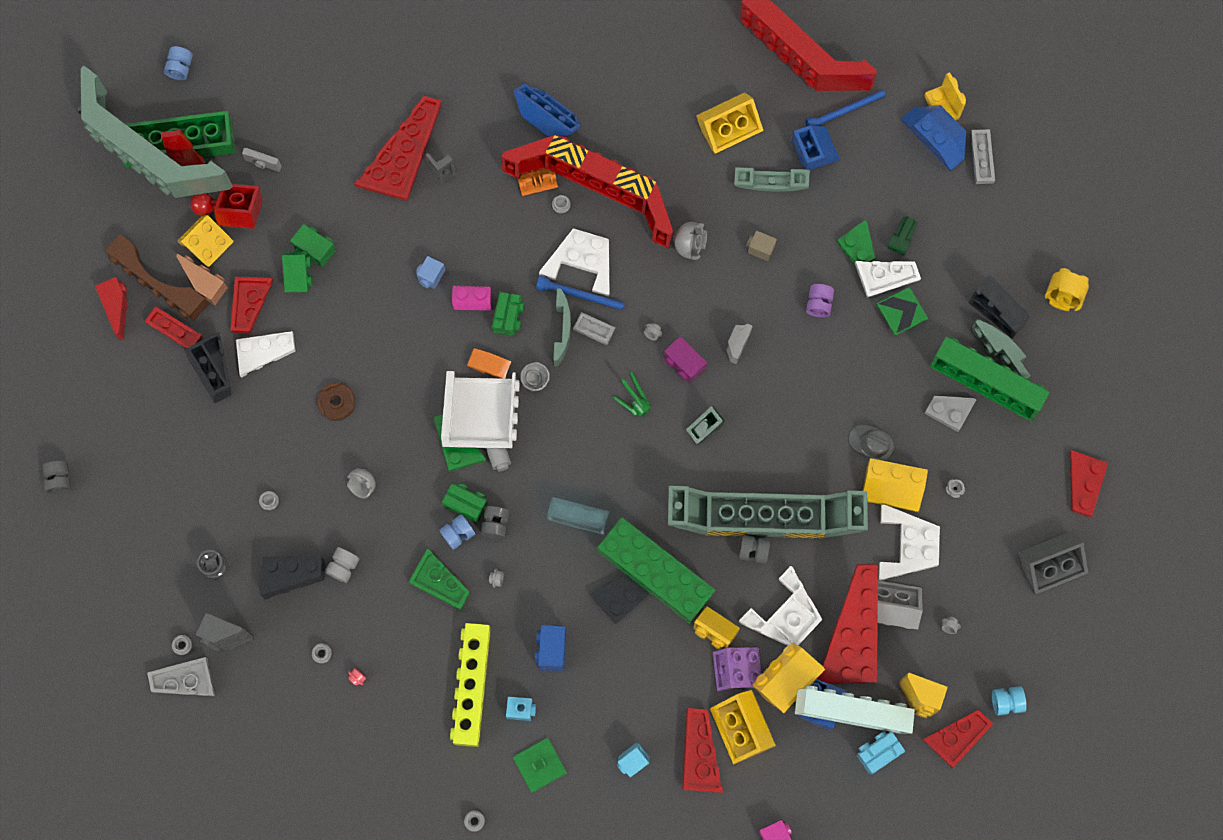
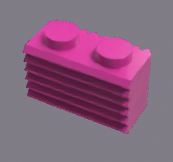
[452,285,492,311]

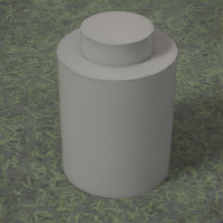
[486,448,511,472]

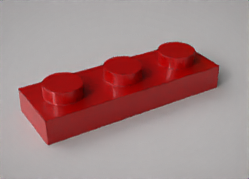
[144,306,203,348]

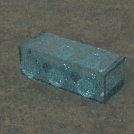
[547,497,609,535]

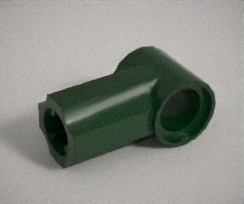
[887,216,918,256]

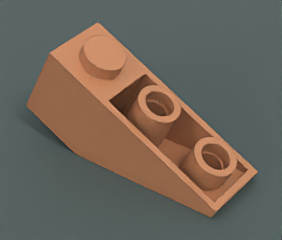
[176,254,228,306]

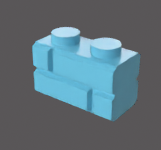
[857,731,905,775]

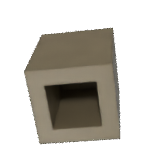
[746,231,777,262]

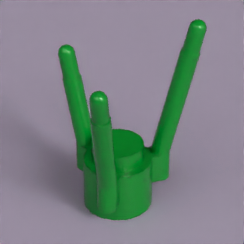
[613,372,652,417]

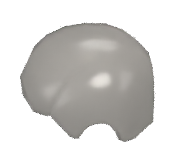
[520,362,549,391]
[347,468,376,499]

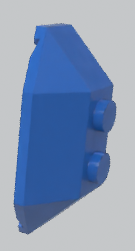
[514,83,581,137]
[901,105,966,172]

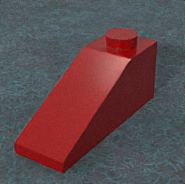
[95,277,128,340]

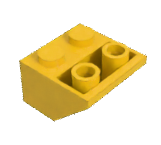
[693,606,740,650]

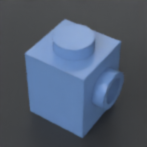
[416,256,446,289]

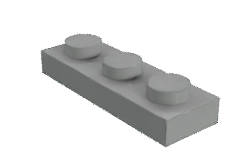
[970,129,995,184]

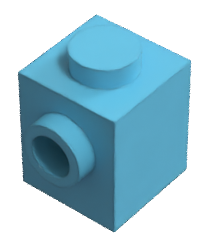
[506,697,536,721]
[617,742,650,777]

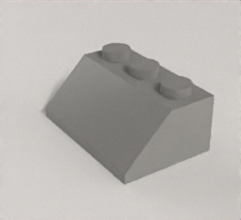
[877,580,923,629]

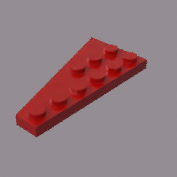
[354,96,442,201]

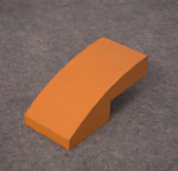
[467,348,511,379]

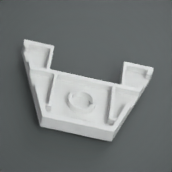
[539,229,609,297]
[878,505,940,581]
[739,566,822,646]

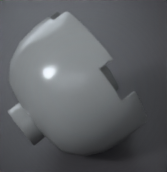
[673,222,707,260]

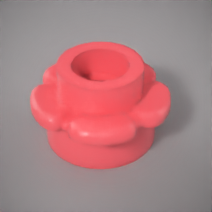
[348,668,366,686]

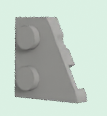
[924,396,976,432]

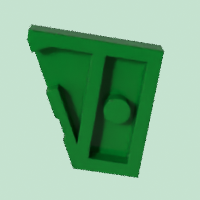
[836,220,875,266]

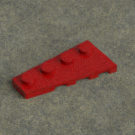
[682,708,723,793]

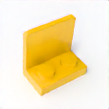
[924,72,966,120]
[177,215,233,267]

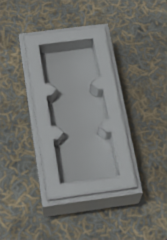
[242,148,282,172]
[573,312,615,345]

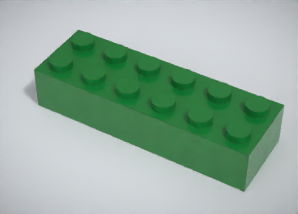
[122,111,235,168]
[930,337,1050,422]
[597,518,715,624]

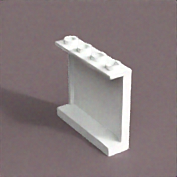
[441,371,520,448]

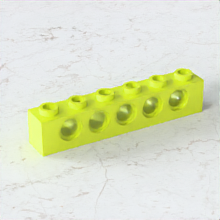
[450,623,491,747]

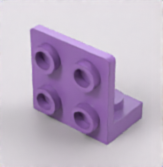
[713,648,762,692]

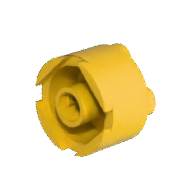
[1045,268,1089,311]

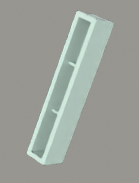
[795,686,915,734]

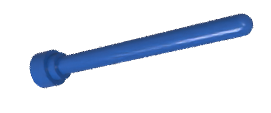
[805,90,886,127]
[536,275,625,310]

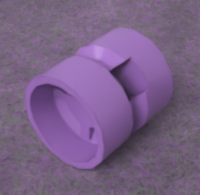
[806,284,834,318]

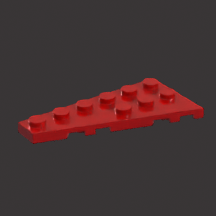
[817,564,878,683]

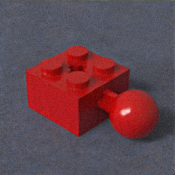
[190,184,263,229]

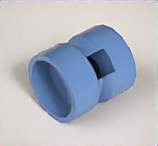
[163,46,193,80]
[439,514,476,550]

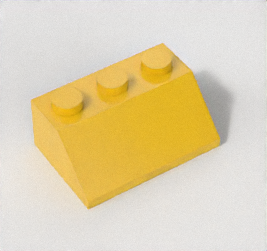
[696,92,764,154]
[863,458,928,512]
[752,642,825,713]
[899,673,948,718]
[710,690,776,764]

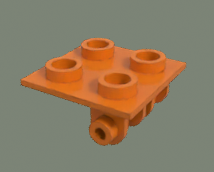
[518,169,558,196]

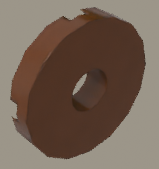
[317,382,356,421]

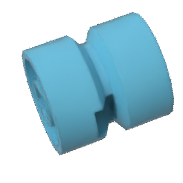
[992,686,1026,716]

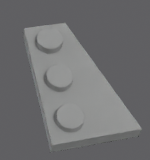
[147,657,215,696]

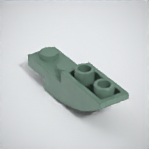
[972,320,1031,379]

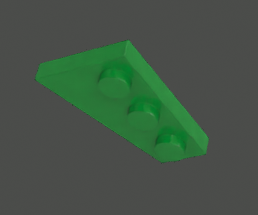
[434,414,486,472]
[409,548,470,610]

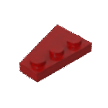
[162,130,206,167]
[230,277,274,333]
[1069,450,1108,518]
[923,710,993,768]

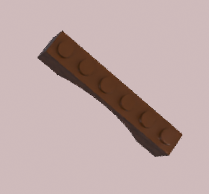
[105,234,209,321]

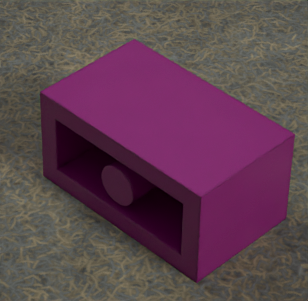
[664,336,707,383]

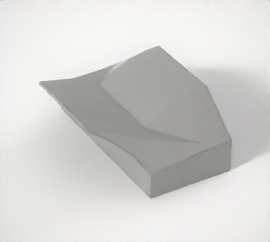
[726,324,753,364]

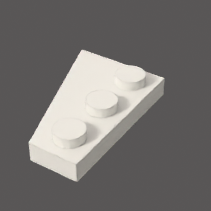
[855,261,921,298]
[236,331,296,377]

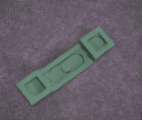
[734,167,810,192]
[554,288,571,366]

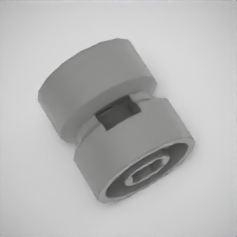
[324,547,360,583]

